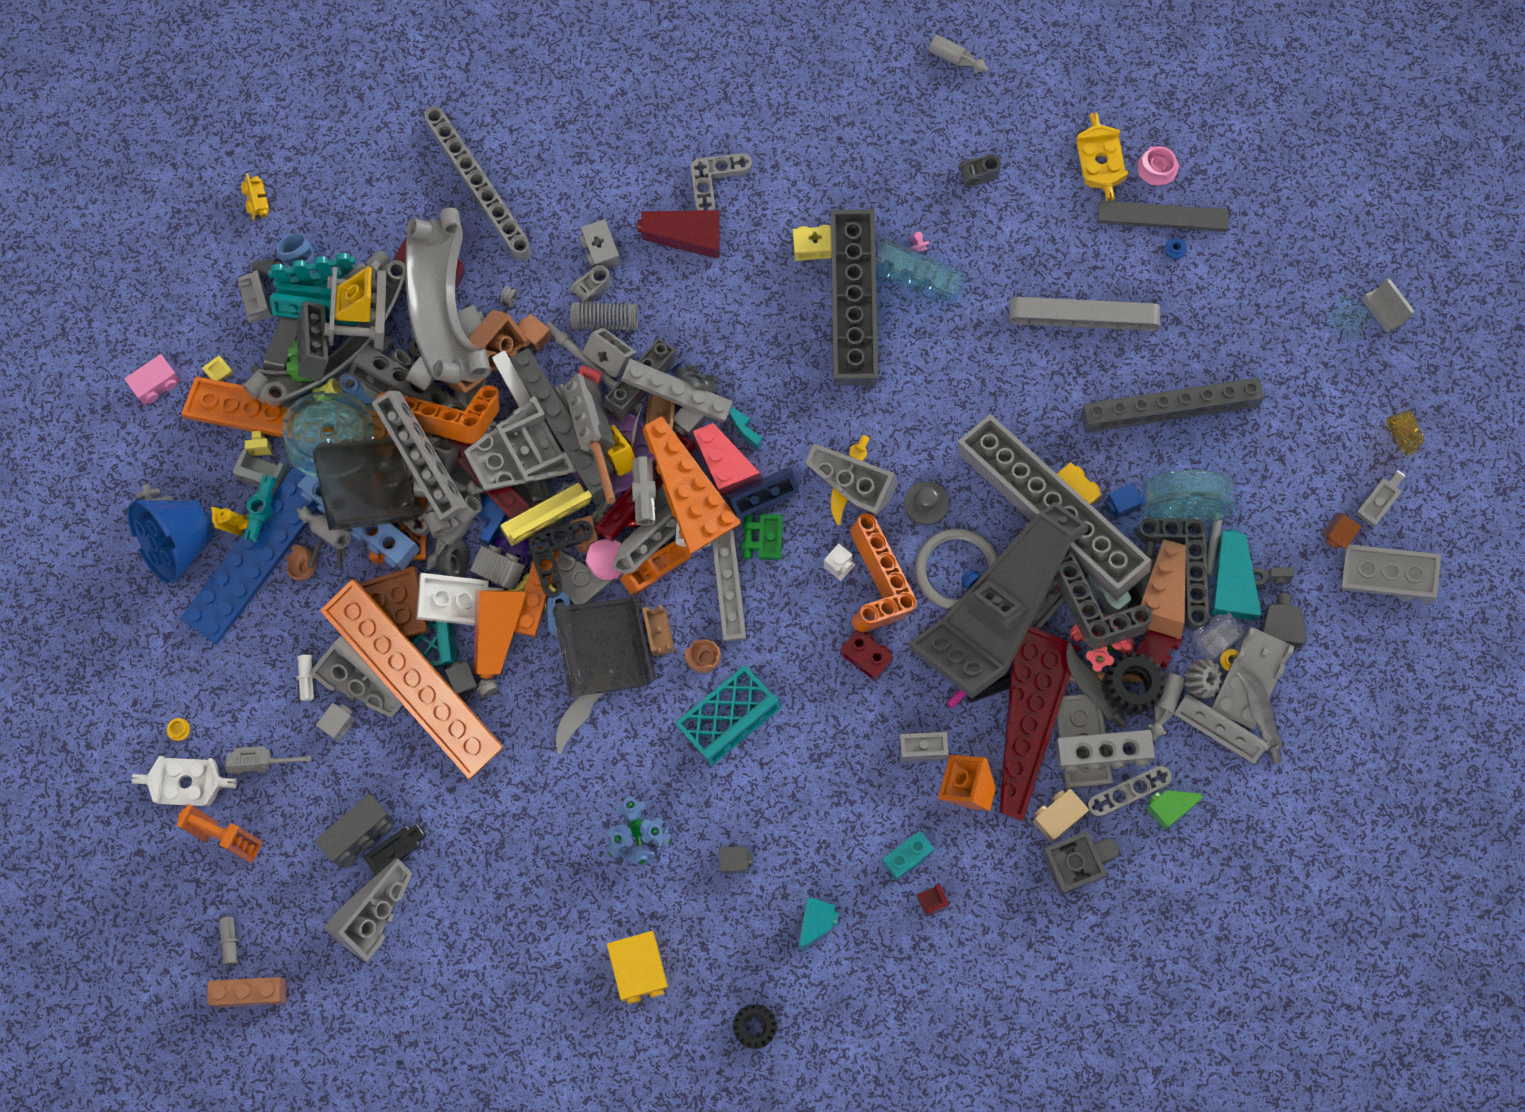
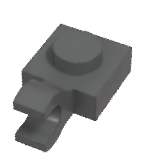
[1253,567,1295,587]

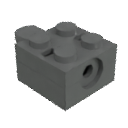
[1041,831,1119,896]

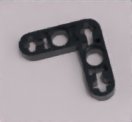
[529,520,593,598]

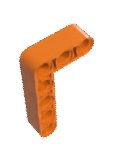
[377,385,500,444]
[850,513,917,632]

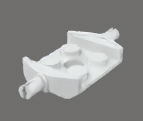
[132,756,237,806]

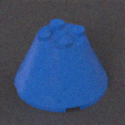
[127,499,214,584]

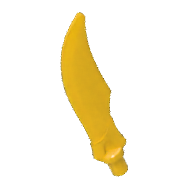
[831,435,870,526]

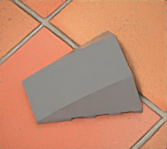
[464,395,576,491]

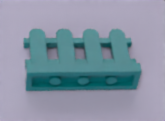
[268,253,356,288]

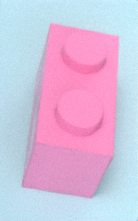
[124,354,181,406]

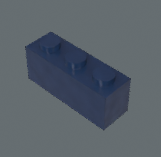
[725,468,800,519]

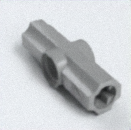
[632,456,656,527]

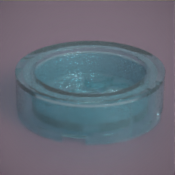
[282,391,375,479]
[1142,470,1236,524]

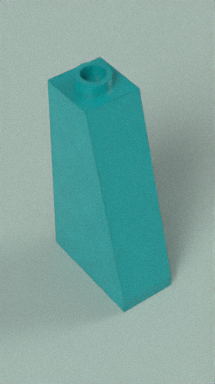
[1211,529,1261,621]

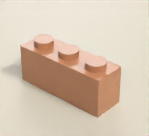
[207,977,286,1008]

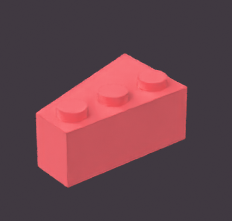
[693,423,760,496]

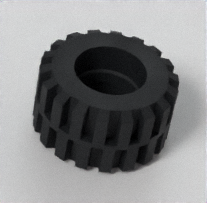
[1102,652,1166,716]

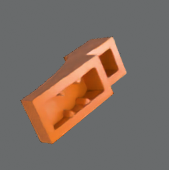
[620,540,692,597]

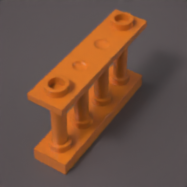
[176,804,263,863]

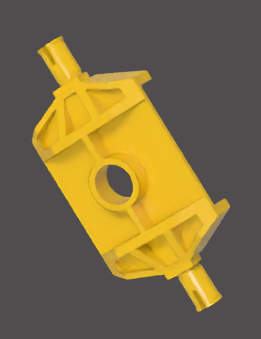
[1076,112,1128,201]

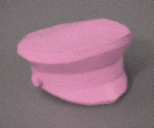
[1138,146,1179,186]
[585,539,622,580]

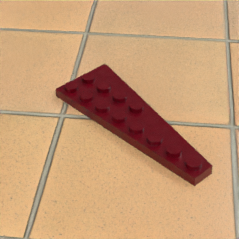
[999,626,1080,821]

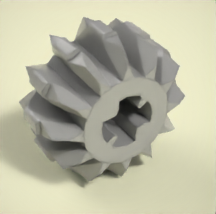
[1184,659,1223,698]

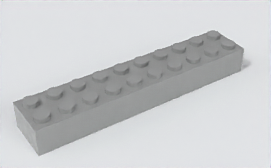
[958,414,1151,601]

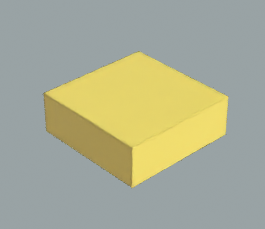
[202,355,234,381]

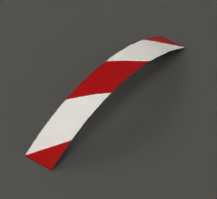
[631,359,686,453]

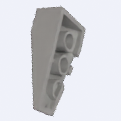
[805,444,898,514]

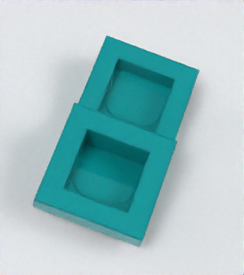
[729,407,763,451]

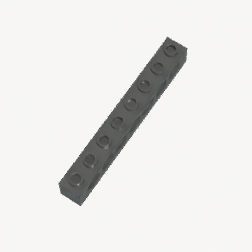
[349,345,498,445]
[1081,377,1264,433]

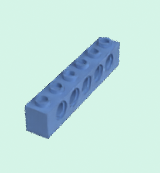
[297,465,420,571]

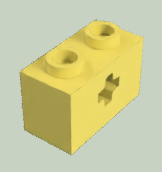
[793,225,831,261]

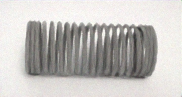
[570,302,638,331]

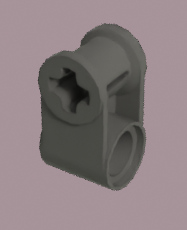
[958,154,1001,187]

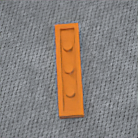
[514,545,560,638]

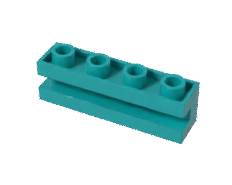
[270,282,358,326]

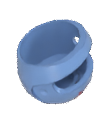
[277,233,315,268]

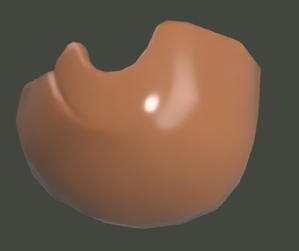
[286,545,318,581]
[685,639,721,673]

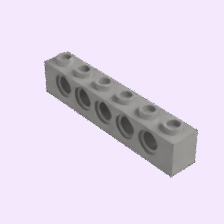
[371,390,468,520]

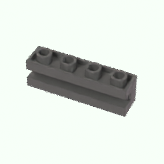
[604,338,676,423]

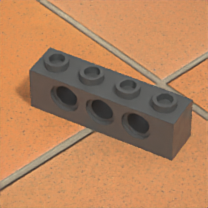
[296,301,328,381]

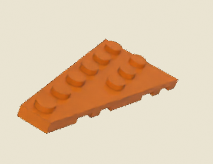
[642,416,741,557]

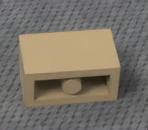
[1033,788,1089,843]

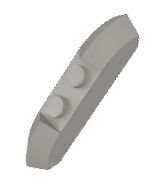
[612,503,678,574]

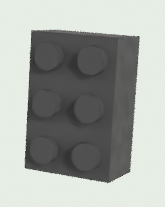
[314,793,396,868]

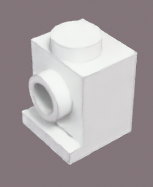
[824,544,855,581]

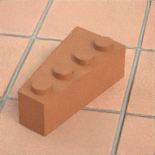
[445,310,531,393]
[1137,539,1186,639]

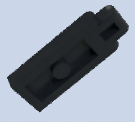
[363,824,427,876]

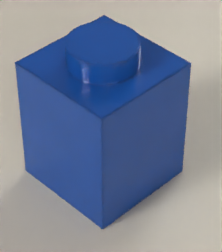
[1105,483,1143,519]

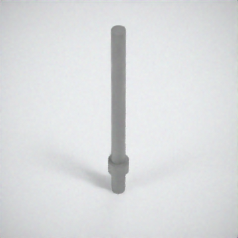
[545,322,644,412]

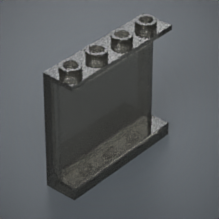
[312,435,423,531]
[552,593,656,698]

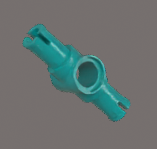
[243,475,277,542]

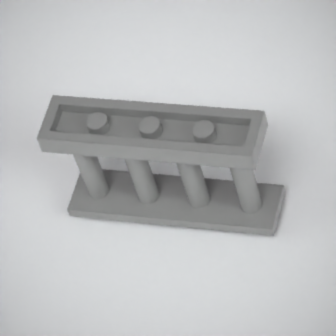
[324,267,386,349]

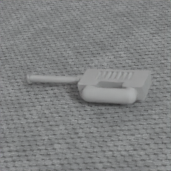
[225,746,311,774]

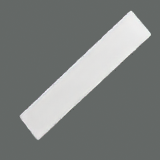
[492,351,531,407]

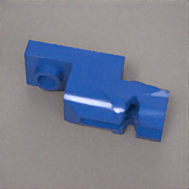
[478,486,514,547]

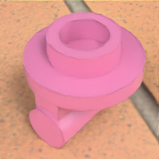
[909,232,930,253]

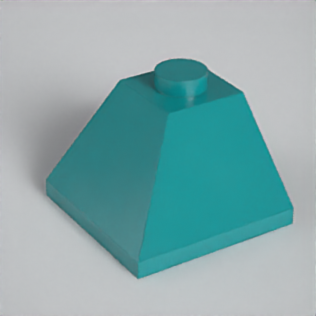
[799,897,839,951]

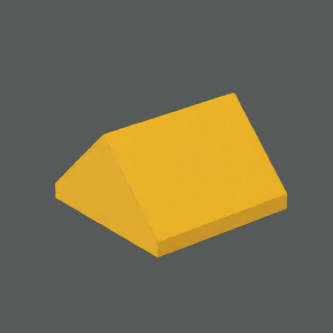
[335,266,372,322]

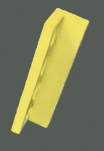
[500,482,592,546]

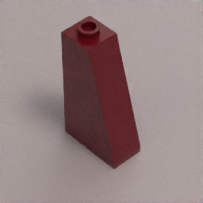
[637,210,720,258]

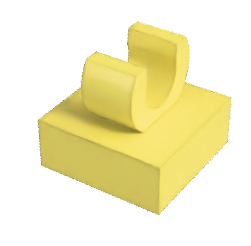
[245,431,272,457]

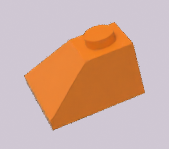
[938,755,996,811]

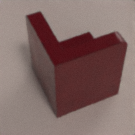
[916,883,949,917]

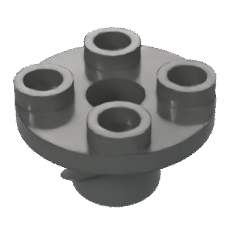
[677,364,719,392]
[904,481,949,525]

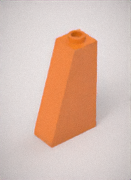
[473,590,525,678]

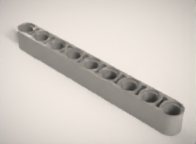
[424,106,532,261]

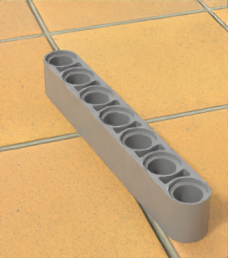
[1009,297,1160,331]

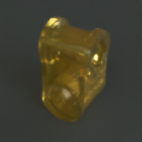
[1386,410,1424,455]

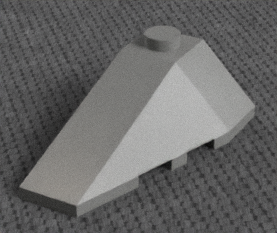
[309,636,403,718]
[324,858,412,962]

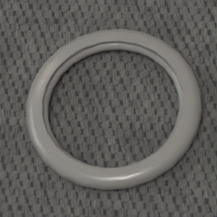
[915,529,998,610]

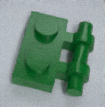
[741,514,783,560]

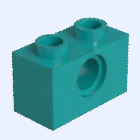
[882,831,934,882]

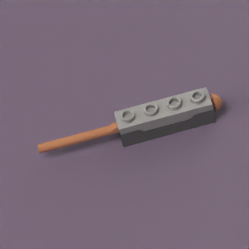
[564,373,616,504]

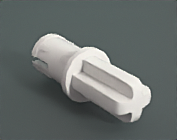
[296,655,315,701]

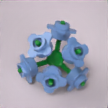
[605,796,671,866]

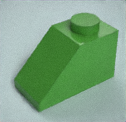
[1146,790,1203,830]

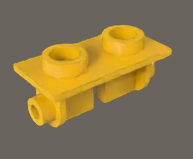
[241,173,270,221]
[211,506,249,536]

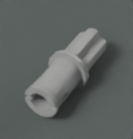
[219,917,238,965]

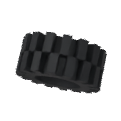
[733,1004,777,1049]

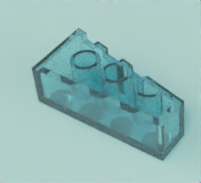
[876,238,966,304]

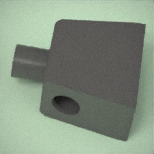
[1261,593,1307,648]

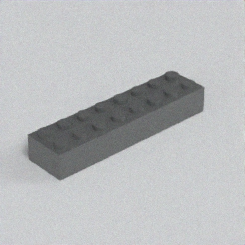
[830,209,878,386]

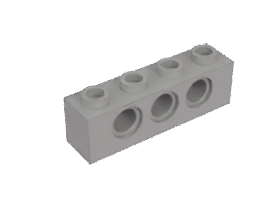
[1055,730,1155,773]

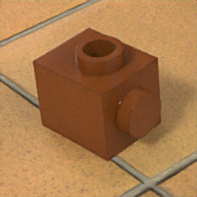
[1321,513,1362,550]

